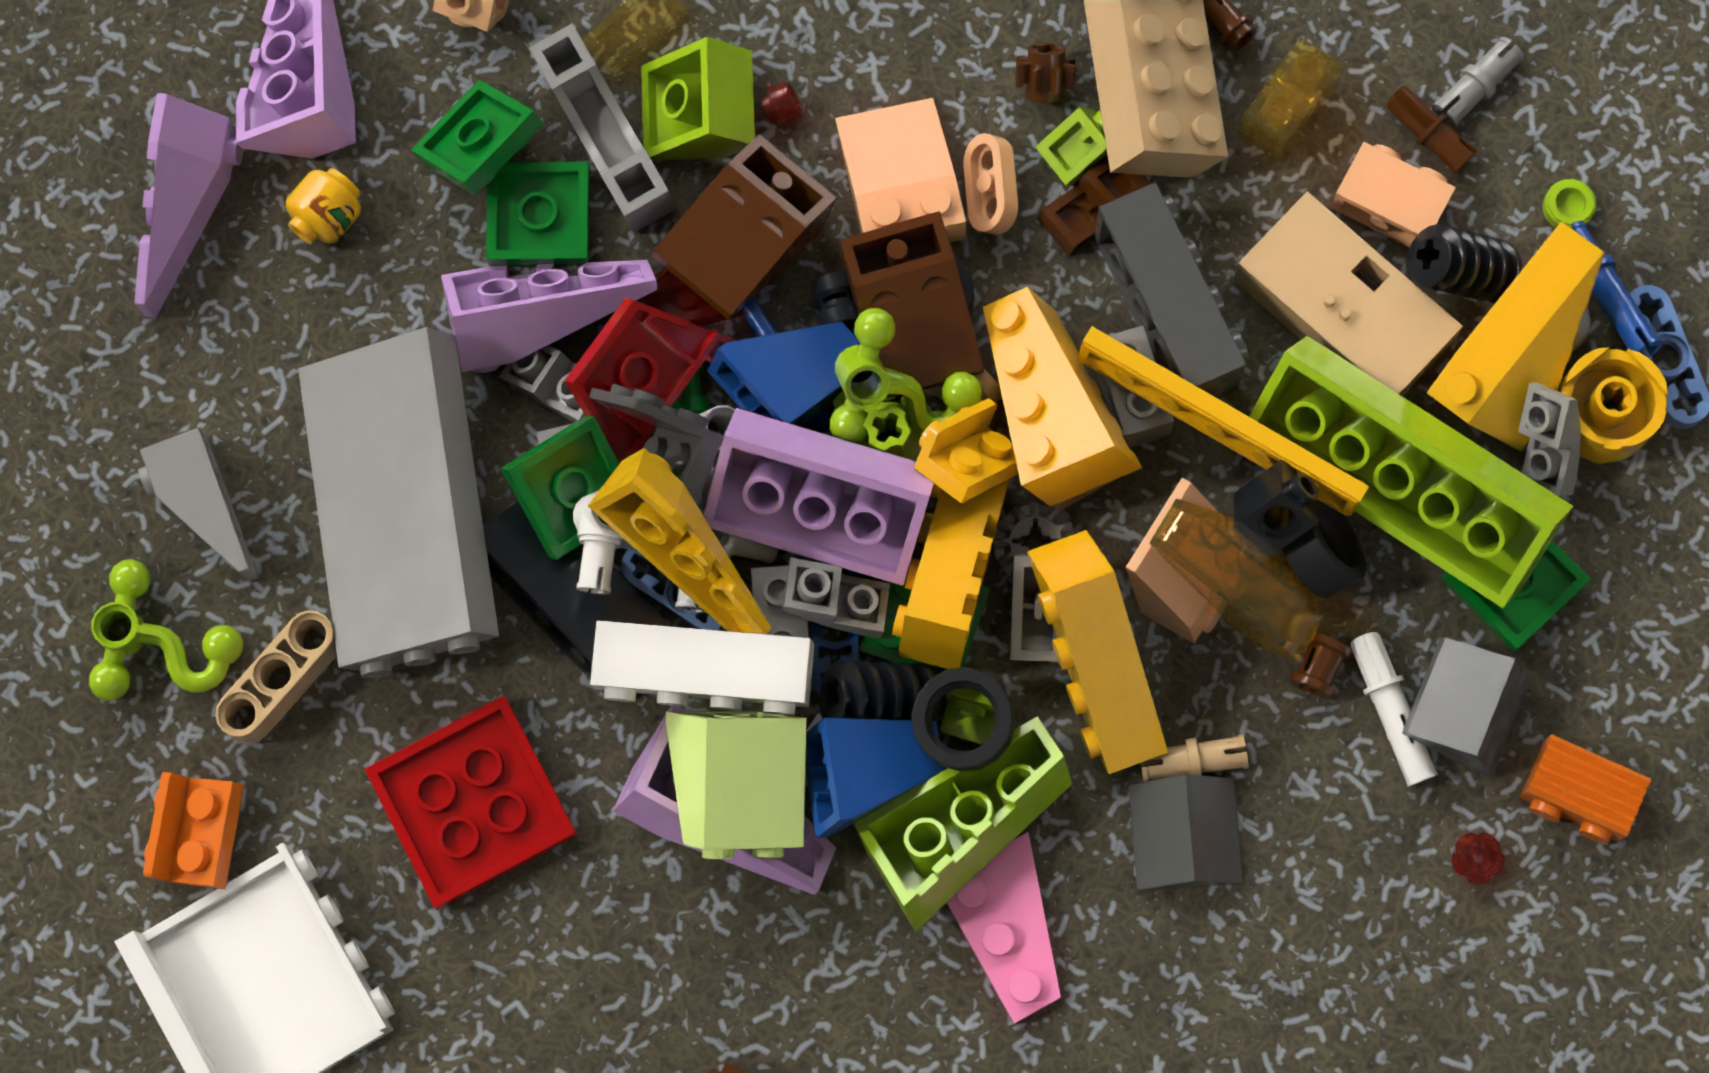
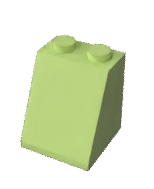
[666,711,806,859]

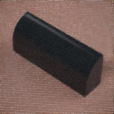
[483,501,672,701]

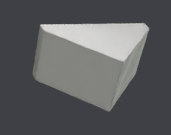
[1010,554,1058,662]

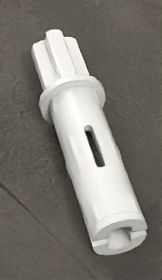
[1351,632,1438,787]

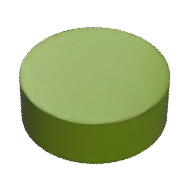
[1543,179,1596,229]

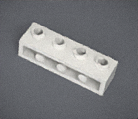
[590,621,815,716]

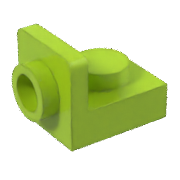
[1035,107,1107,186]
[940,688,996,745]

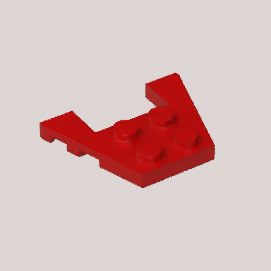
[564,298,737,463]

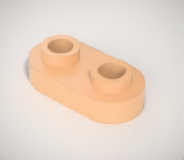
[963,133,1018,235]

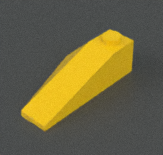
[1427,222,1605,452]
[588,448,772,635]

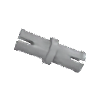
[1431,37,1524,129]

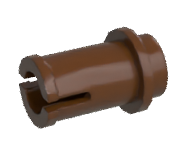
[1203,0,1256,50]

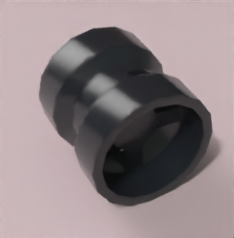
[812,271,859,333]

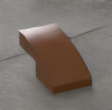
[1037,158,1151,256]

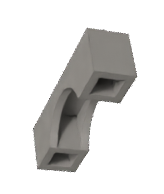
[528,23,677,233]

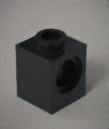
[1233,459,1319,557]

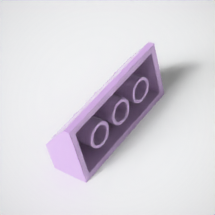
[703,408,934,586]

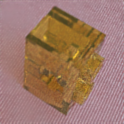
[1238,37,1343,162]

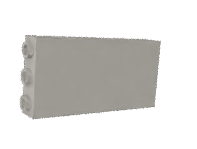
[298,327,499,678]

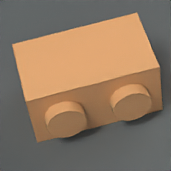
[1330,142,1456,248]

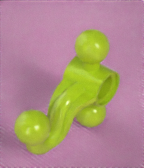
[830,308,982,444]
[89,559,243,701]

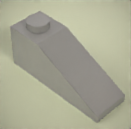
[138,428,258,582]

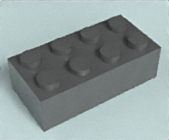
[1094,182,1249,399]

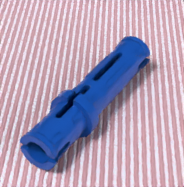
[1572,221,1663,356]

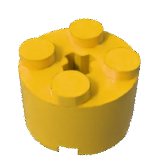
[1558,347,1668,464]

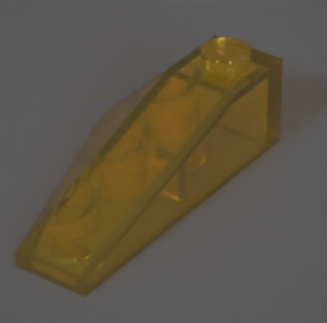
[1149,498,1324,662]

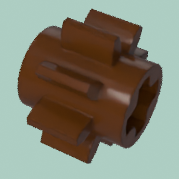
[1015,43,1076,103]

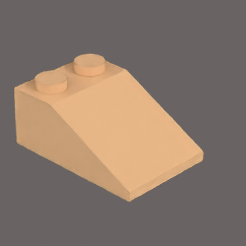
[835,98,966,243]
[1126,478,1250,643]

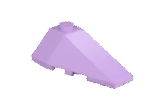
[236,0,356,159]
[134,93,244,318]
[441,260,657,373]
[613,706,836,895]

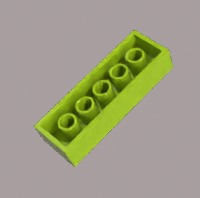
[1249,336,1574,608]

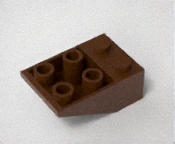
[651,134,837,320]
[839,211,984,401]

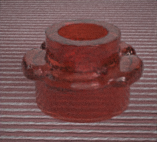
[761,80,803,127]
[1451,833,1505,885]

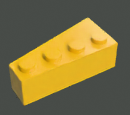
[983,287,1142,507]
[892,479,1010,669]
[1027,530,1168,774]

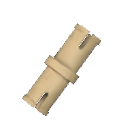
[1141,735,1249,782]

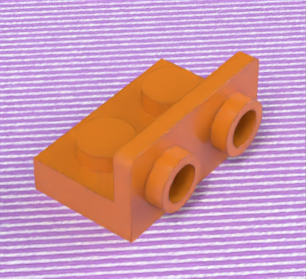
[143,772,244,889]

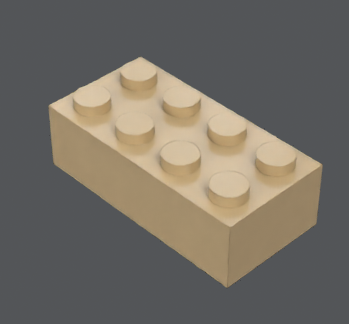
[1084,0,1228,178]

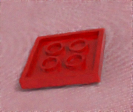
[364,695,578,911]

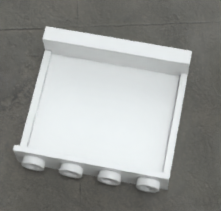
[114,843,395,1073]

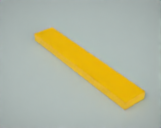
[1078,326,1369,516]

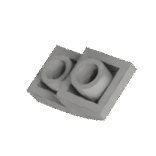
[499,345,585,423]
[1518,382,1581,497]
[782,558,890,639]

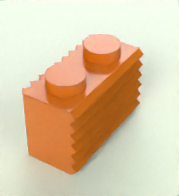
[1519,734,1651,845]

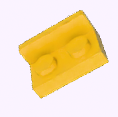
[914,398,1019,503]

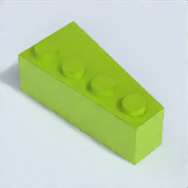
[853,716,1072,932]

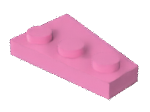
[946,832,1061,1024]

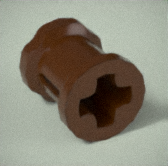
[1289,632,1352,699]

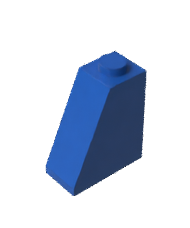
[707,322,869,427]
[805,718,945,838]

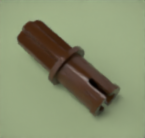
[1386,86,1478,174]

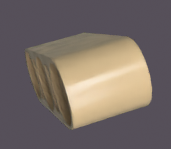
[215,610,337,744]

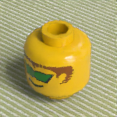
[286,168,361,244]

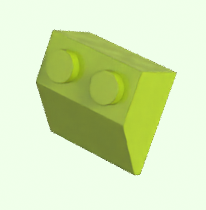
[641,37,755,161]

